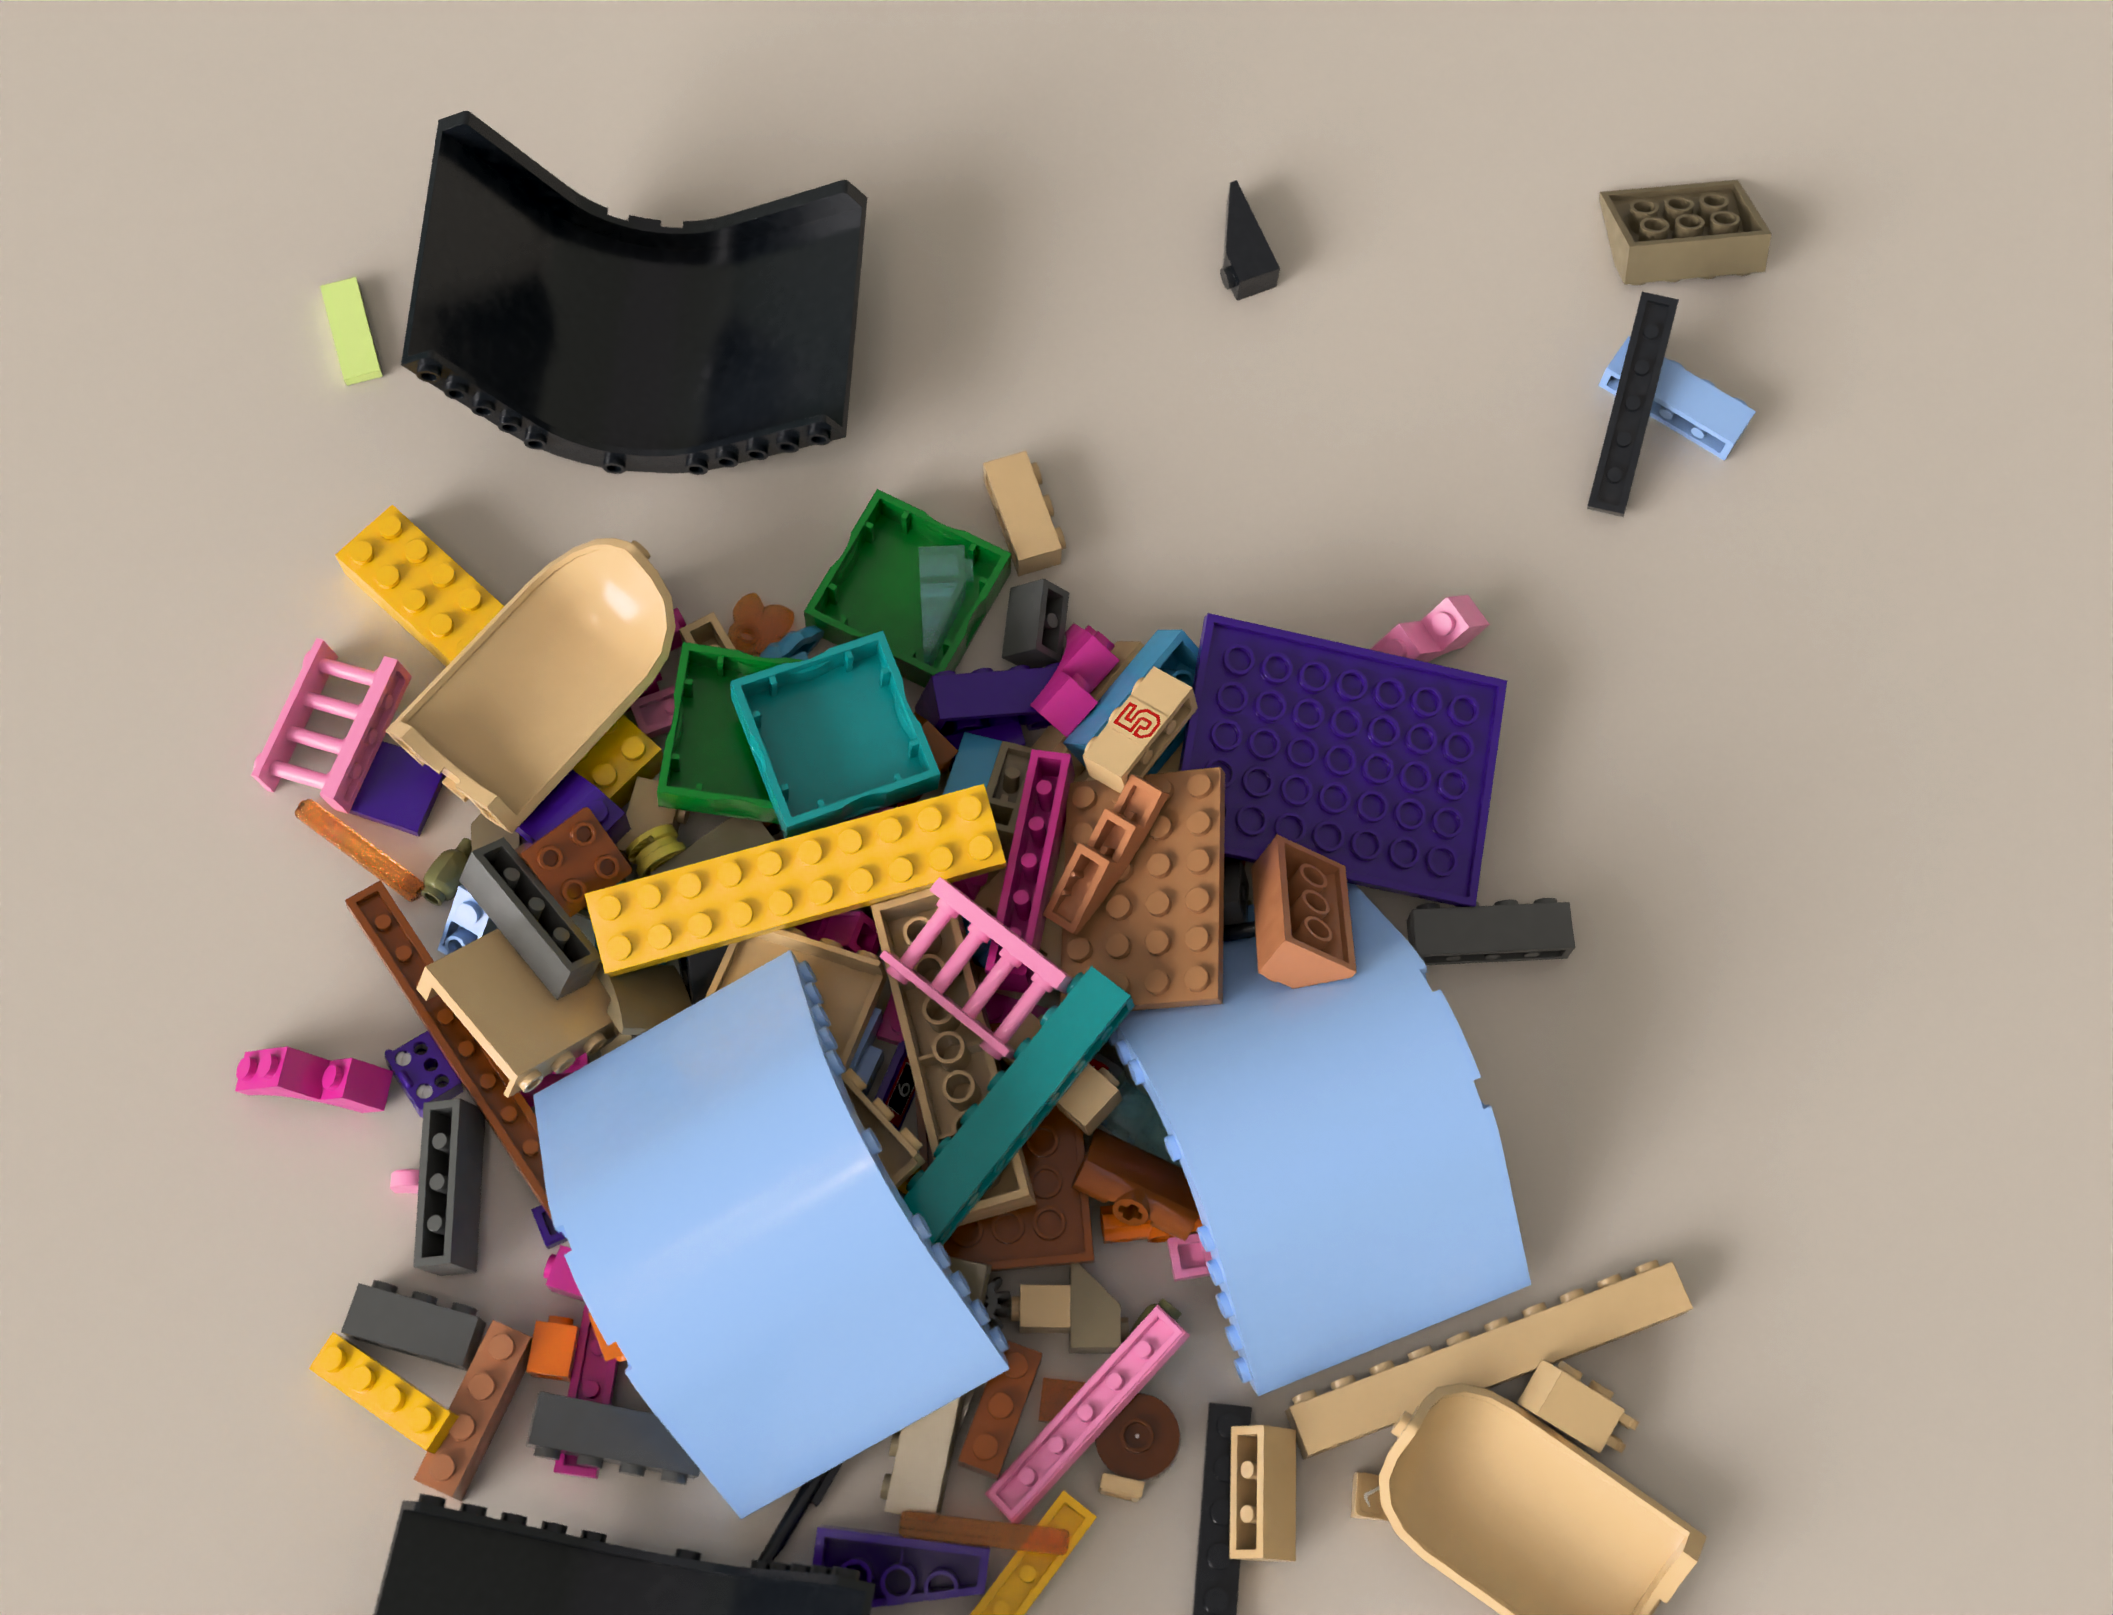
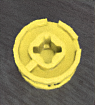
[625,824,686,878]

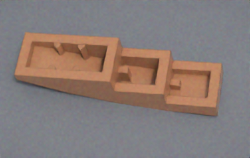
[1042,774,1169,935]

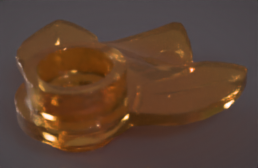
[727,593,794,656]

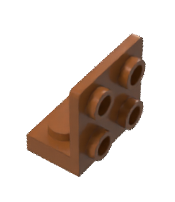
[515,807,632,918]

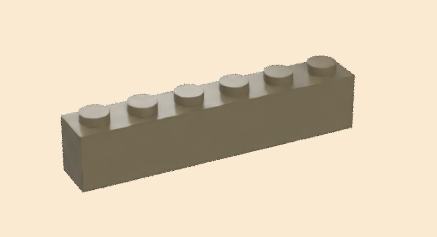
[880,1256,992,1523]

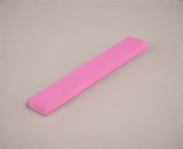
[985,1305,1190,1526]

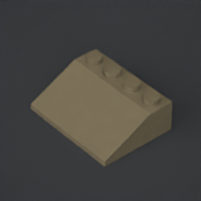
[1599,180,1772,286]

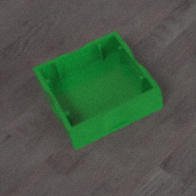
[804,489,1012,688]
[657,642,803,824]

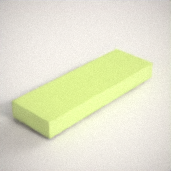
[320,277,383,386]

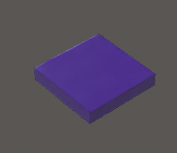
[349,741,446,837]

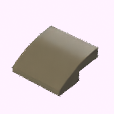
[597,962,692,1035]

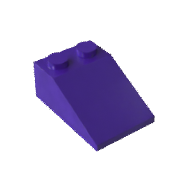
[515,769,631,844]

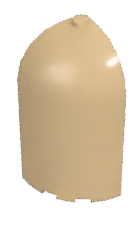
[385,538,676,834]
[1379,1383,1707,1615]

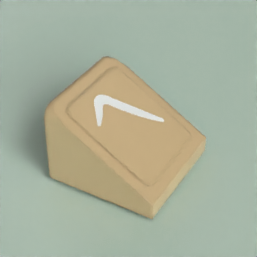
[1350,1472,1389,1522]

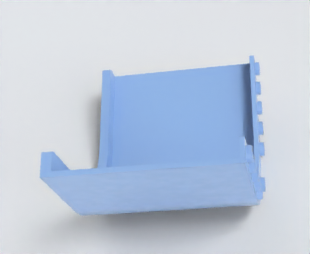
[1108,883,1531,1396]
[533,950,1010,1519]

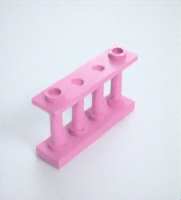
[251,638,412,814]
[879,877,1073,1061]

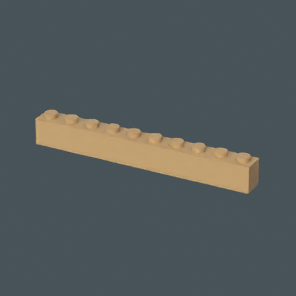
[1285,1260,1693,1460]

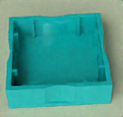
[731,631,941,838]

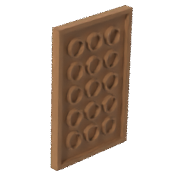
[1060,767,1225,1011]

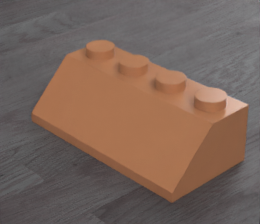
[1251,834,1357,989]

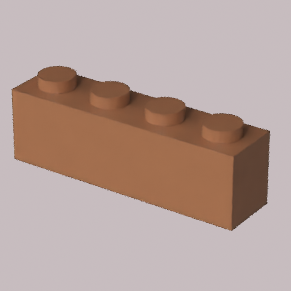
[413,1320,532,1502]

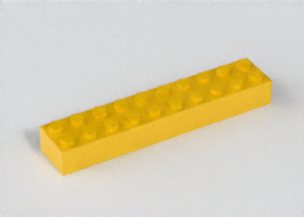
[335,505,663,809]
[584,784,1007,977]

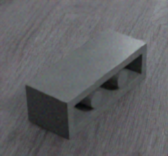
[341,1280,486,1371]

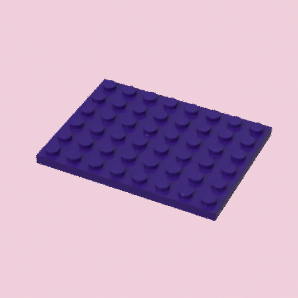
[1178,613,1507,907]

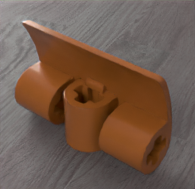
[1071,1128,1199,1241]

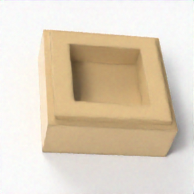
[1098,1473,1145,1502]

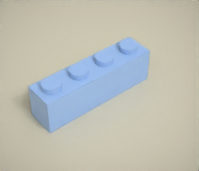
[1598,336,1756,461]

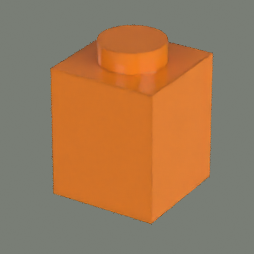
[526,1316,580,1382]

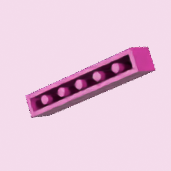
[985,749,1075,993]

